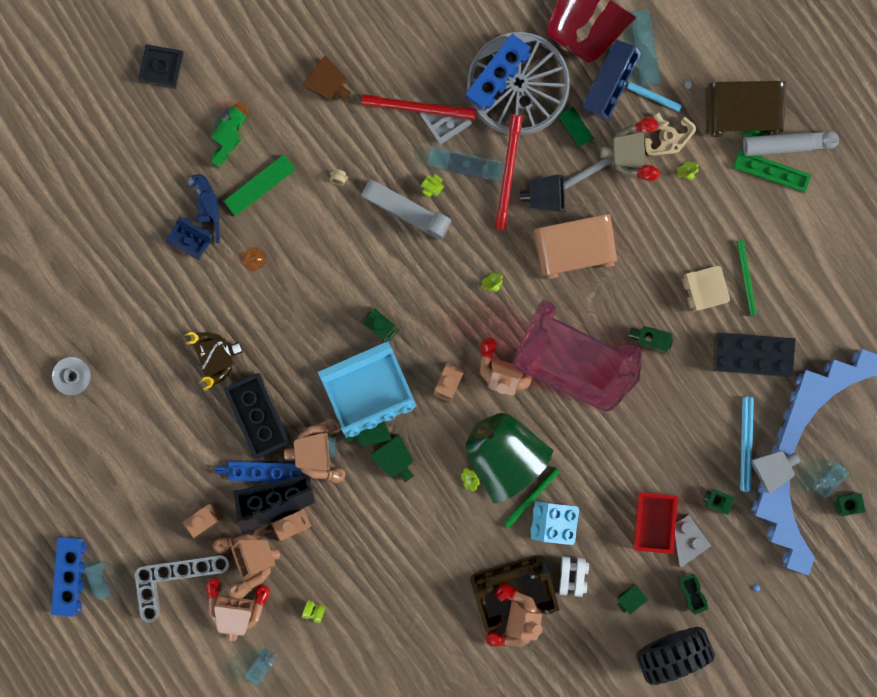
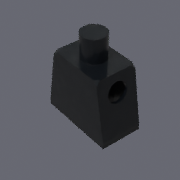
[520,174,566,212]

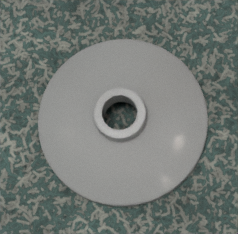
[52,357,91,395]

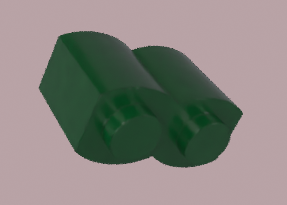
[677,572,708,615]

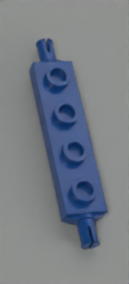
[215,460,306,482]

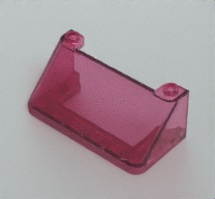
[513,299,642,411]

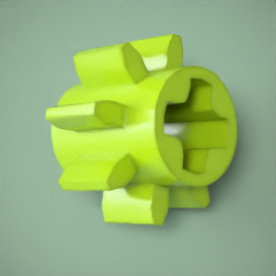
[421,174,444,198]

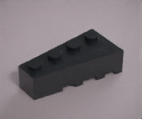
[233,475,316,535]

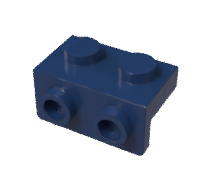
[166,217,212,261]

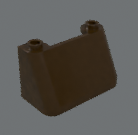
[705,81,786,137]
[470,555,560,632]

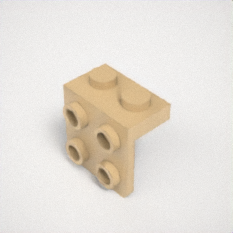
[682,266,730,312]

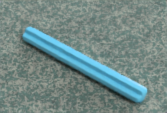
[740,397,754,492]

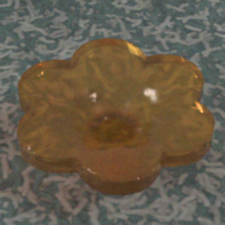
[243,247,266,271]

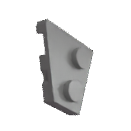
[420,112,472,145]

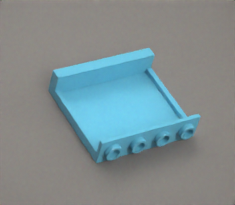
[318,341,417,437]

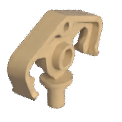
[644,113,696,157]

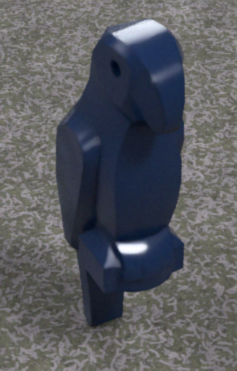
[188,174,221,244]

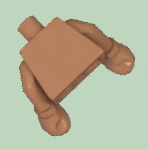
[284,418,345,483]
[213,534,280,600]

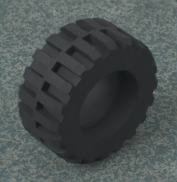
[636,627,715,685]

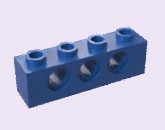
[465,33,531,111]
[51,536,87,617]

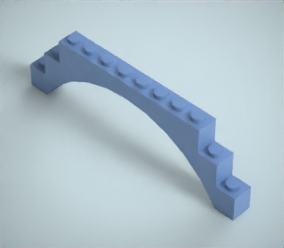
[751,349,877,576]

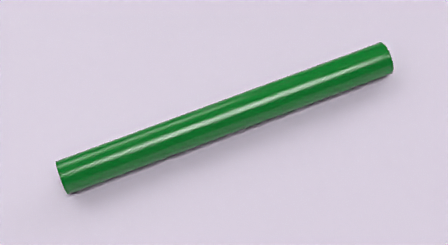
[736,240,757,316]
[503,467,560,528]

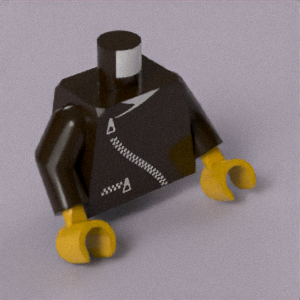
[184,332,243,390]

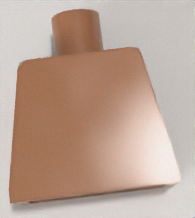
[433,362,464,403]
[182,502,223,539]
[271,509,312,541]

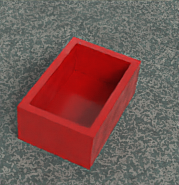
[632,492,678,554]

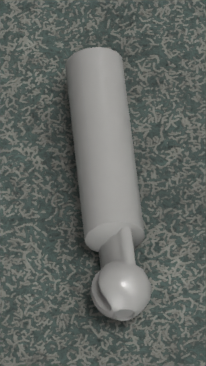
[743,130,839,156]

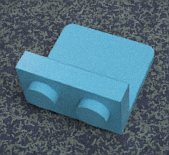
[530,501,579,545]

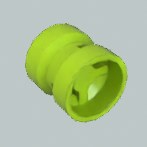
[302,600,326,624]

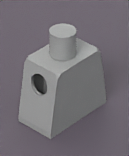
[750,450,800,494]

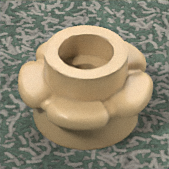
[330,169,348,186]

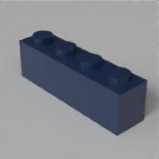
[582,39,642,121]

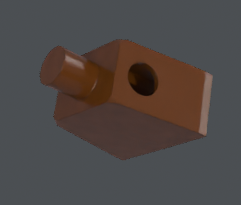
[303,55,351,102]

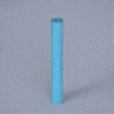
[627,82,682,112]

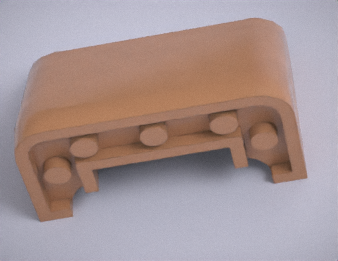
[533,214,618,280]

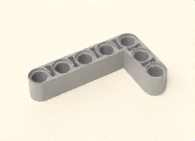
[360,179,452,241]
[135,555,231,622]

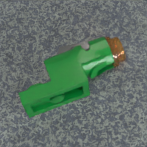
[211,101,250,168]

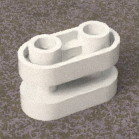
[559,556,589,597]

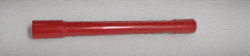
[362,94,476,120]
[494,114,523,230]

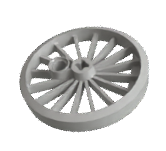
[467,32,570,136]

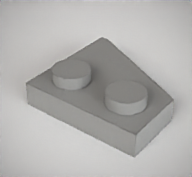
[675,514,711,567]

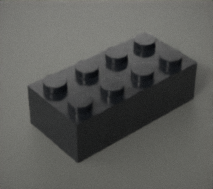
[713,332,796,377]
[223,373,291,459]

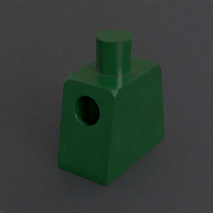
[360,307,400,343]
[628,326,674,355]
[344,421,392,447]
[370,434,414,482]

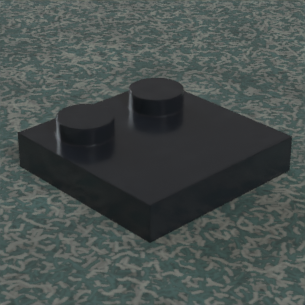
[138,44,184,89]

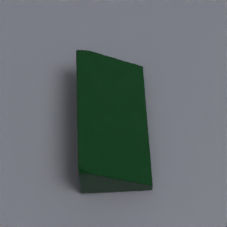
[558,107,594,149]

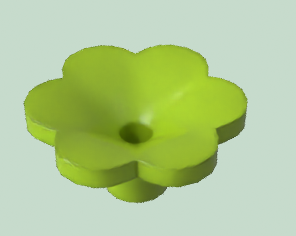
[677,161,699,180]
[481,273,503,292]
[461,468,480,491]

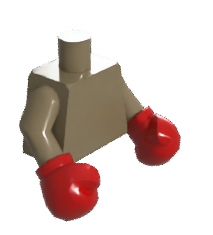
[600,117,661,182]

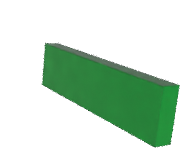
[733,149,812,193]
[224,155,296,216]

